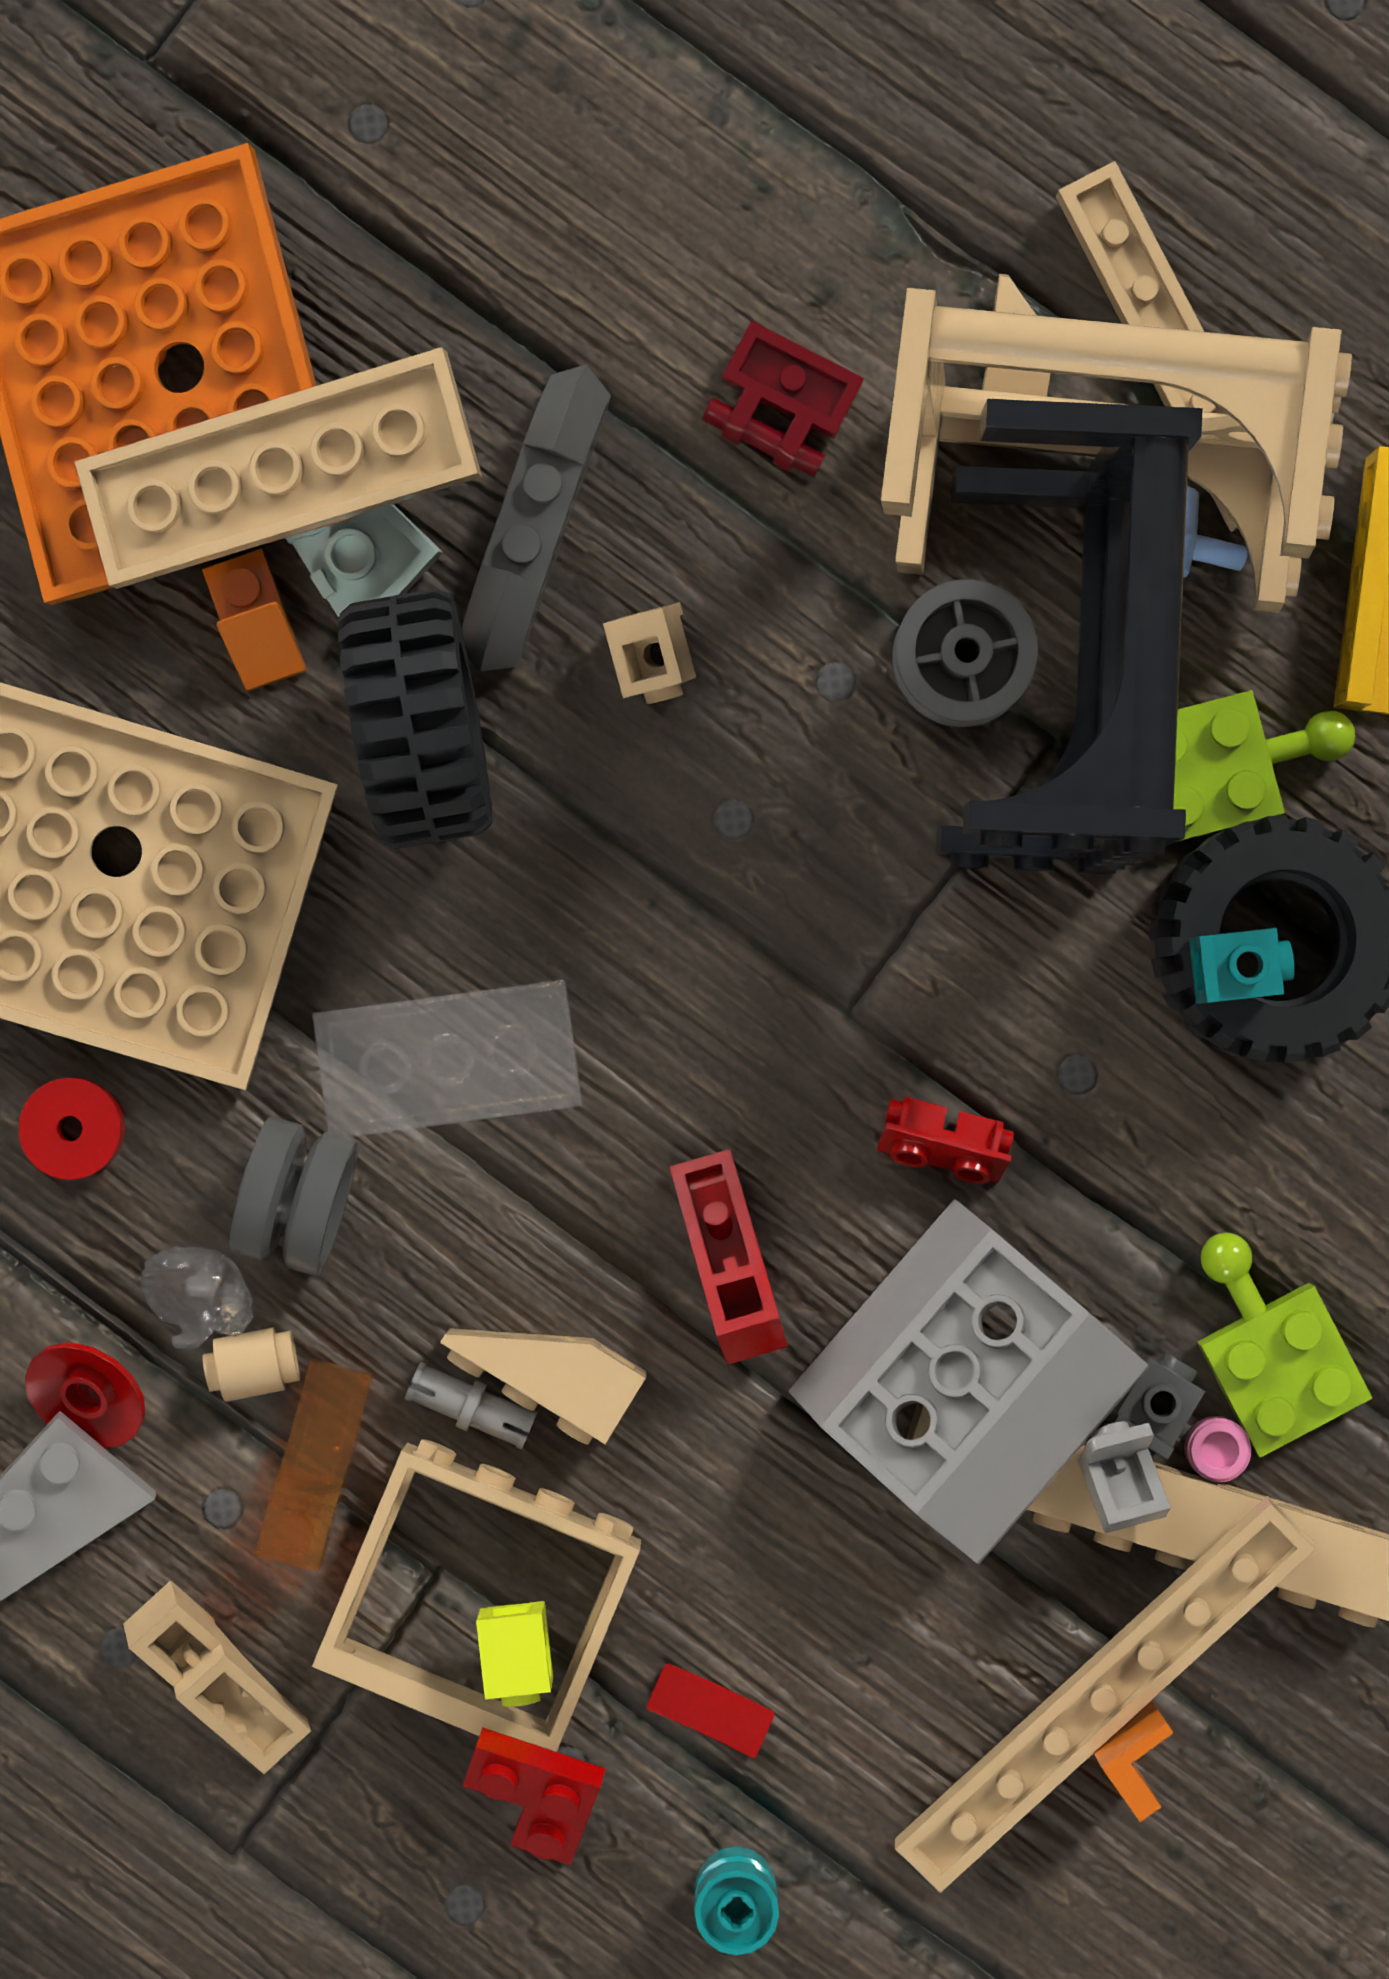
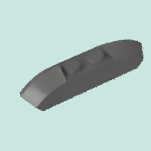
[462,364,611,671]

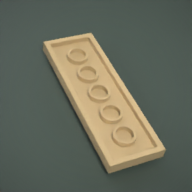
[75,347,482,589]

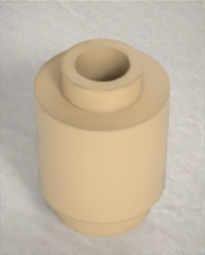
[203,1327,300,1402]

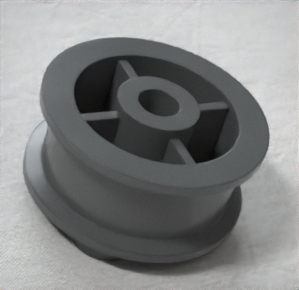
[892,579,1038,727]

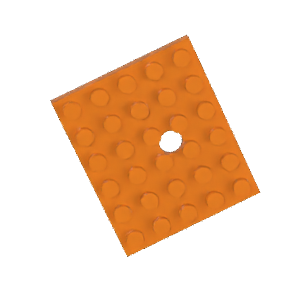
[0,143,352,605]

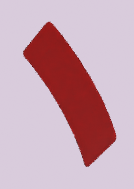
[646,1664,774,1758]

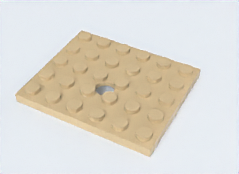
[0,682,338,1090]

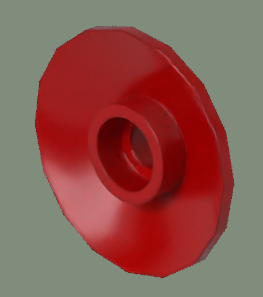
[25,1342,146,1448]

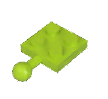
[1174,690,1355,842]
[1197,1232,1372,1458]

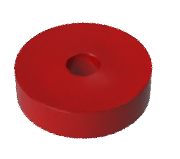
[19,1077,125,1180]

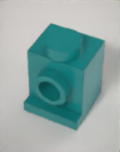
[1189,928,1294,1004]

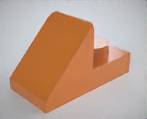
[202,548,307,692]

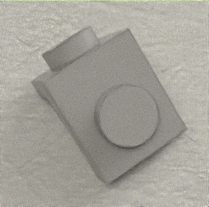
[1078,1421,1171,1533]

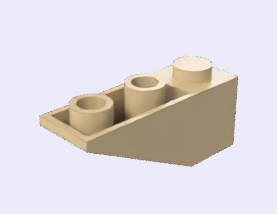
[440,1328,647,1445]

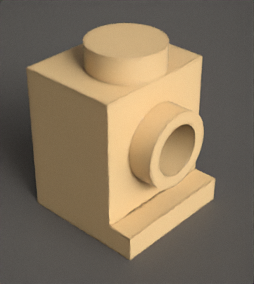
[603,602,696,704]

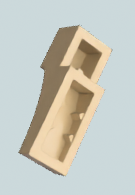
[123,1580,311,1774]

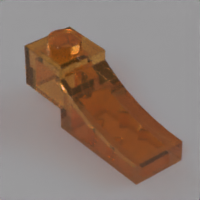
[255,1358,374,1572]

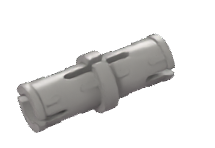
[405,1362,538,1450]

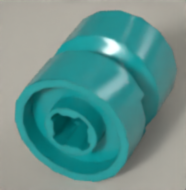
[694,1846,779,1956]

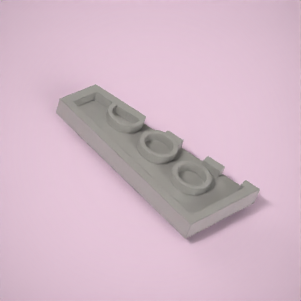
[0,1411,156,1601]

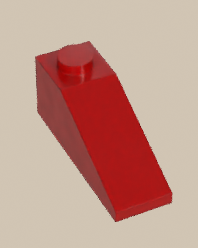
[670,1149,788,1365]

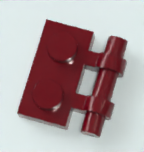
[702,320,864,478]

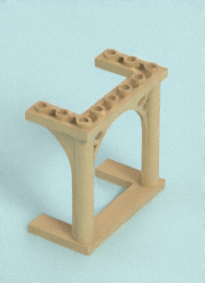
[881,288,1352,613]

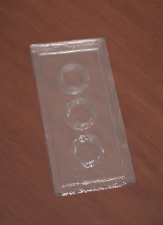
[313,980,583,1137]

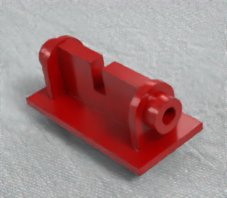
[876,1096,1014,1184]

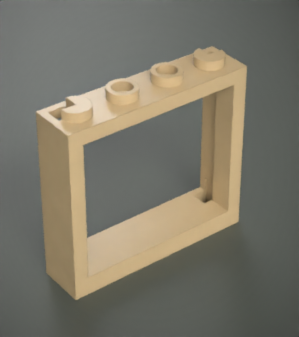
[312,1439,641,1752]

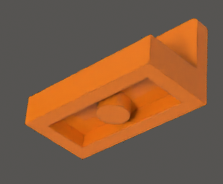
[1094,1700,1173,1822]

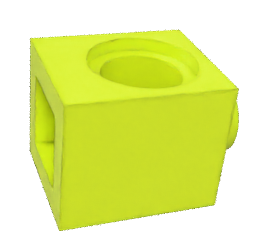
[476,1601,553,1707]

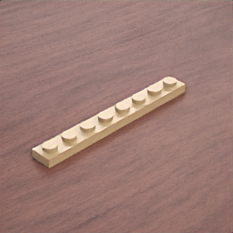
[895,1496,1316,1893]

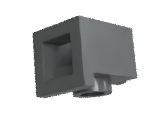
[1105,1352,1206,1459]

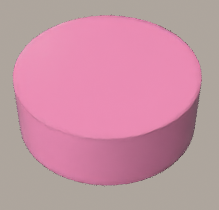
[1184,1416,1251,1482]

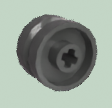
[229,1116,359,1277]

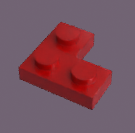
[463,1727,606,1866]

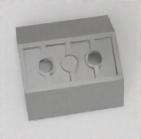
[788,1199,1150,1564]

